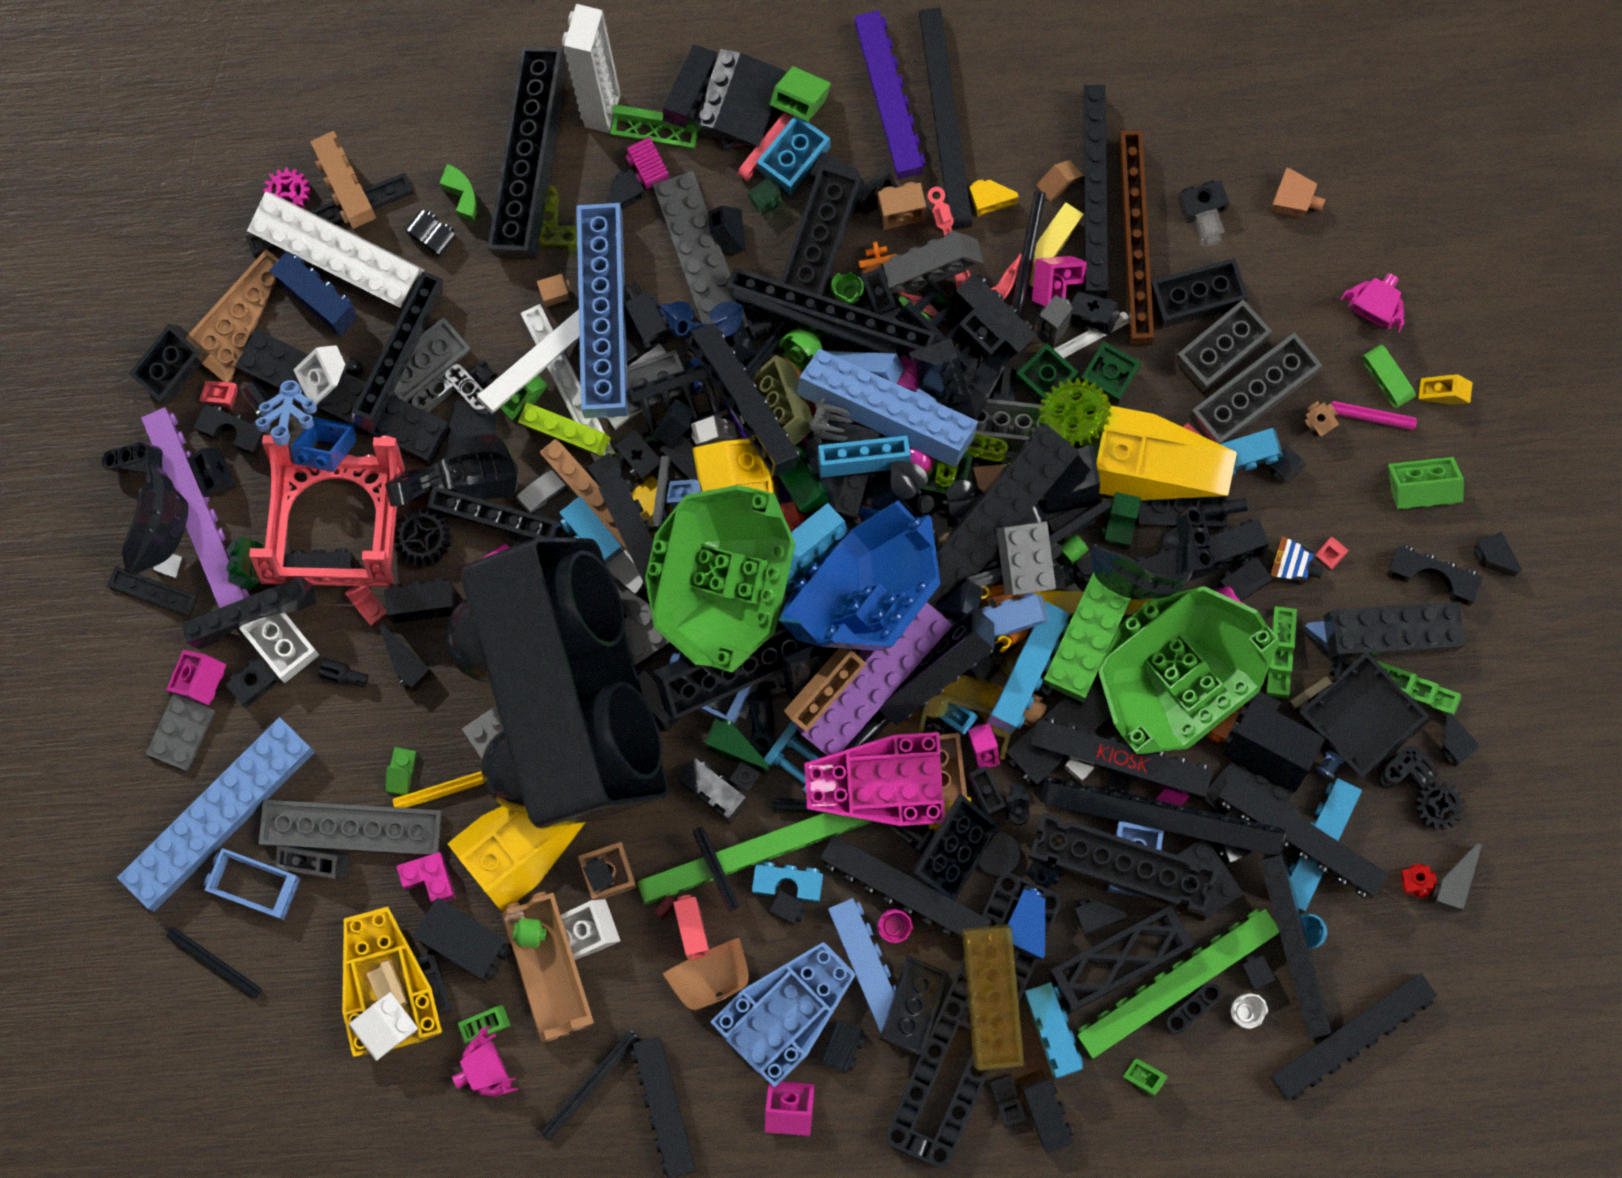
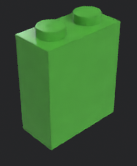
[770,66,831,122]

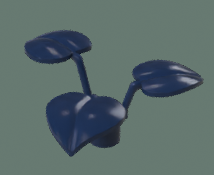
[659,301,743,395]

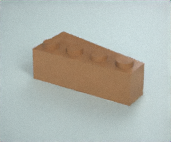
[310,131,376,229]

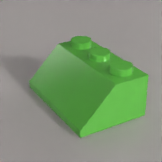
[1388,457,1464,509]

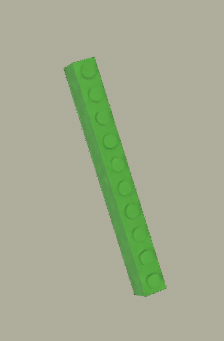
[1076,909,1279,1060]

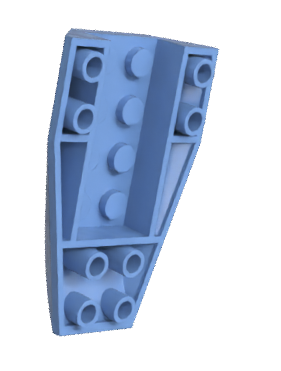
[710,942,856,1088]

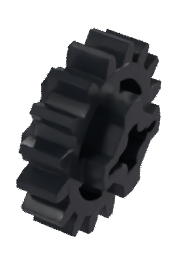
[1415,781,1465,831]

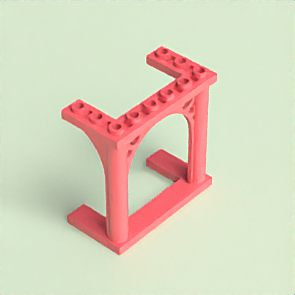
[249,434,405,587]

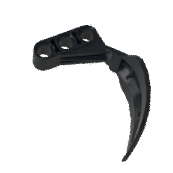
[385,434,519,507]
[101,442,189,575]
[1089,506,1215,600]

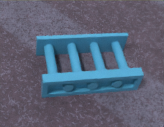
[764,721,821,795]

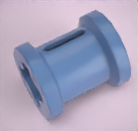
[1315,750,1344,780]

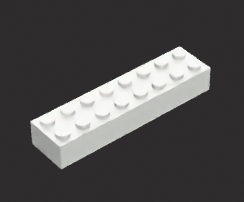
[247,192,424,308]

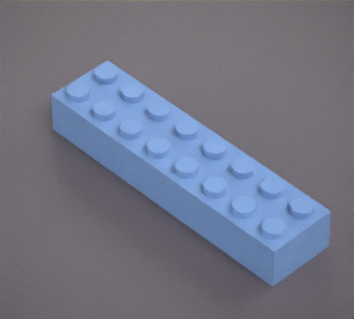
[797,349,978,468]

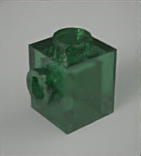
[747,178,782,215]

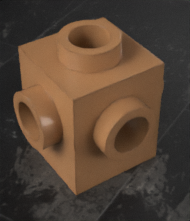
[1305,401,1339,437]

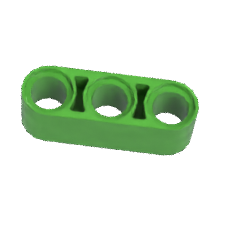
[1362,345,1416,408]

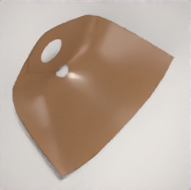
[663,938,749,1010]

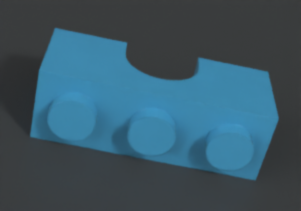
[752,862,823,903]

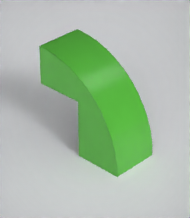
[440,164,477,223]

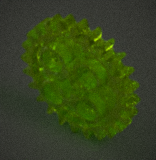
[1039,378,1111,446]

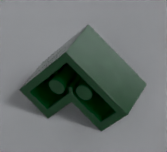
[1100,492,1141,550]

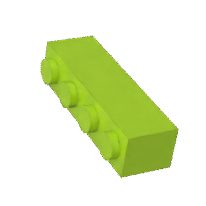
[518,402,611,457]

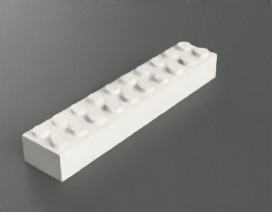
[562,4,621,133]

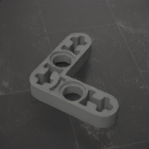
[412,364,489,414]

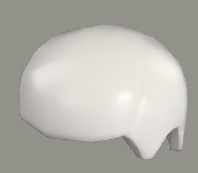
[1231,993,1268,1029]

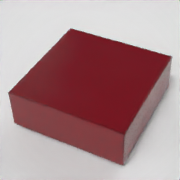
[654,895,676,919]

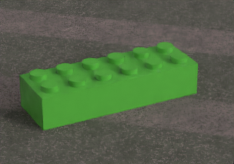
[1043,572,1131,703]

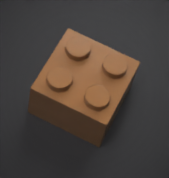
[878,182,926,230]
[578,842,637,900]

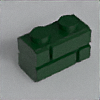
[226,536,263,590]

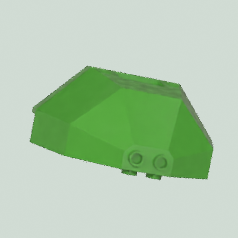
[645,485,796,672]
[1098,586,1280,754]

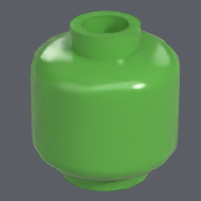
[513,918,546,948]

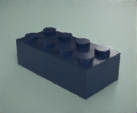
[269,251,358,337]

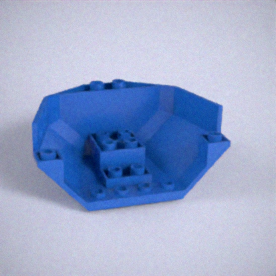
[779,501,940,651]

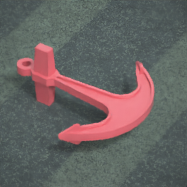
[901,187,1022,321]

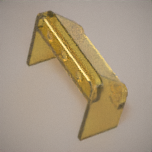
[917,675,1011,760]

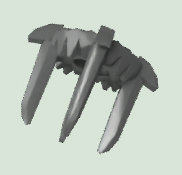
[810,398,853,444]

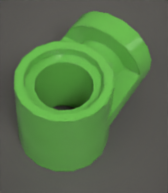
[1060,534,1088,565]

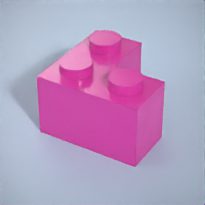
[1032,256,1087,306]
[397,852,456,903]

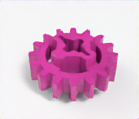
[263,168,311,209]

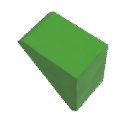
[1123,1058,1168,1097]

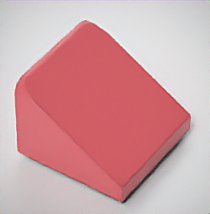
[1315,537,1348,570]

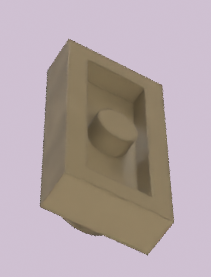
[1288,676,1332,712]

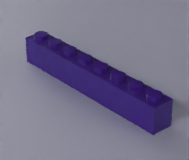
[854,10,925,180]

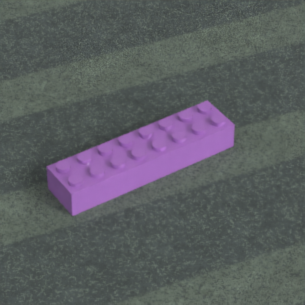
[795,602,953,756]

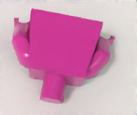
[1340,273,1404,333]
[452,1025,518,1097]

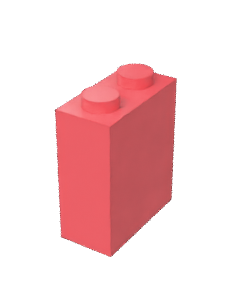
[673,895,711,961]

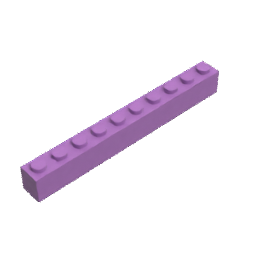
[141,407,250,608]

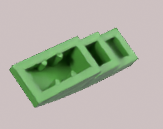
[1266,606,1297,699]
[1377,661,1462,715]

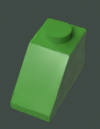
[500,375,548,421]

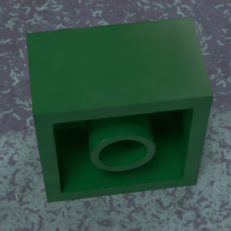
[1015,343,1079,406]

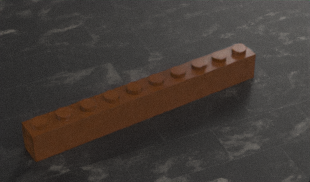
[1119,130,1154,346]

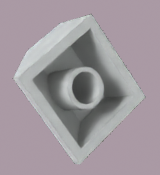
[348,992,418,1061]

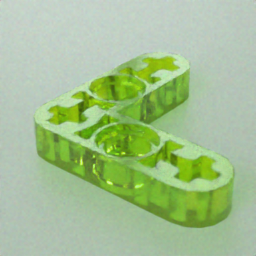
[539,185,577,248]
[935,433,1008,487]

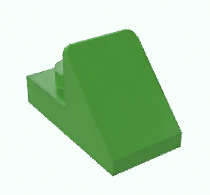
[385,747,417,795]

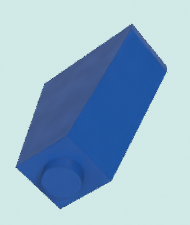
[1001,888,1045,960]

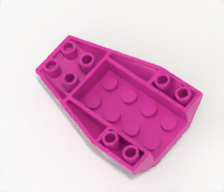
[804,732,945,826]

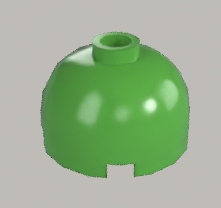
[779,328,823,371]

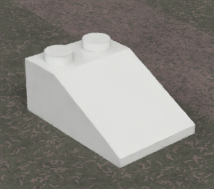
[560,899,620,960]

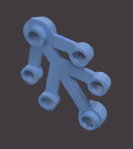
[256,380,317,446]

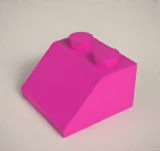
[166,650,226,705]
[764,1081,815,1136]

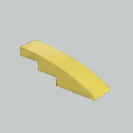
[1017,203,1084,287]

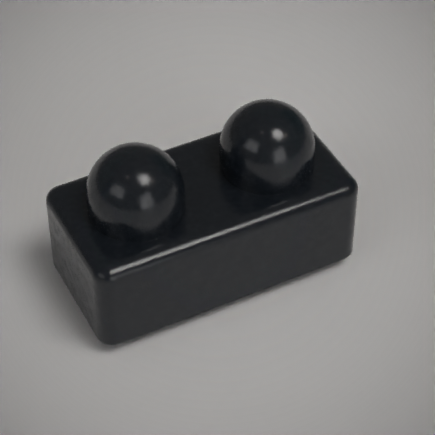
[445,537,669,829]

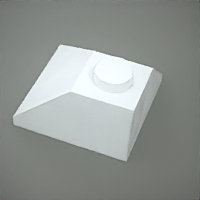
[293,345,345,405]

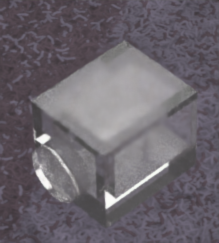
[1194,209,1225,245]

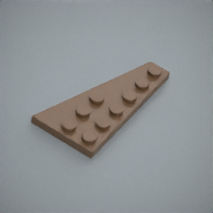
[189,249,279,382]

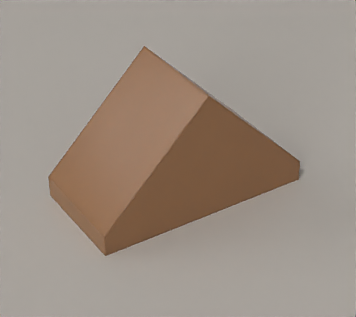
[1036,160,1083,202]

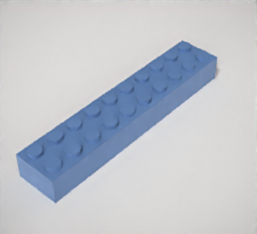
[577,203,628,419]
[117,717,315,912]

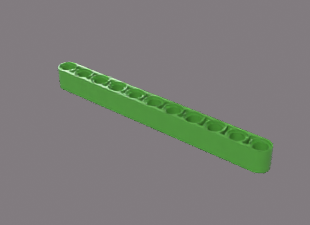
[637,813,873,904]

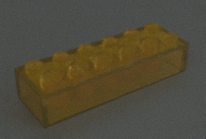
[962,924,1024,1070]

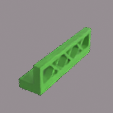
[610,104,698,150]

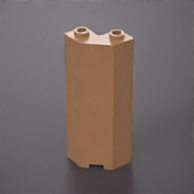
[502,892,594,1044]

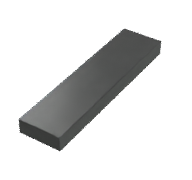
[651,456,675,534]

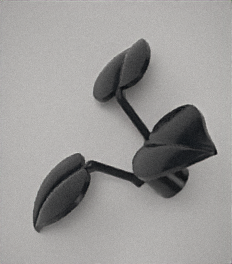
[890,461,983,549]

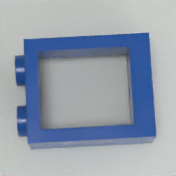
[291,417,356,472]

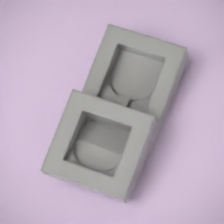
[516,470,566,513]

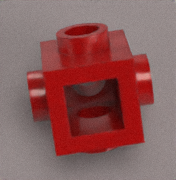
[1401,864,1437,898]

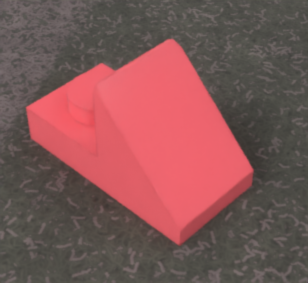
[199,381,238,411]
[345,586,386,627]

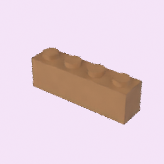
[784,648,867,732]

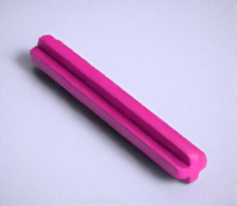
[1331,401,1417,430]

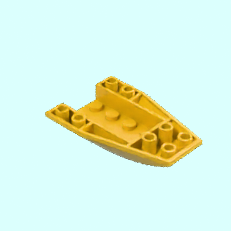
[1096,406,1237,501]
[693,439,779,501]
[447,806,586,913]
[342,907,442,1057]

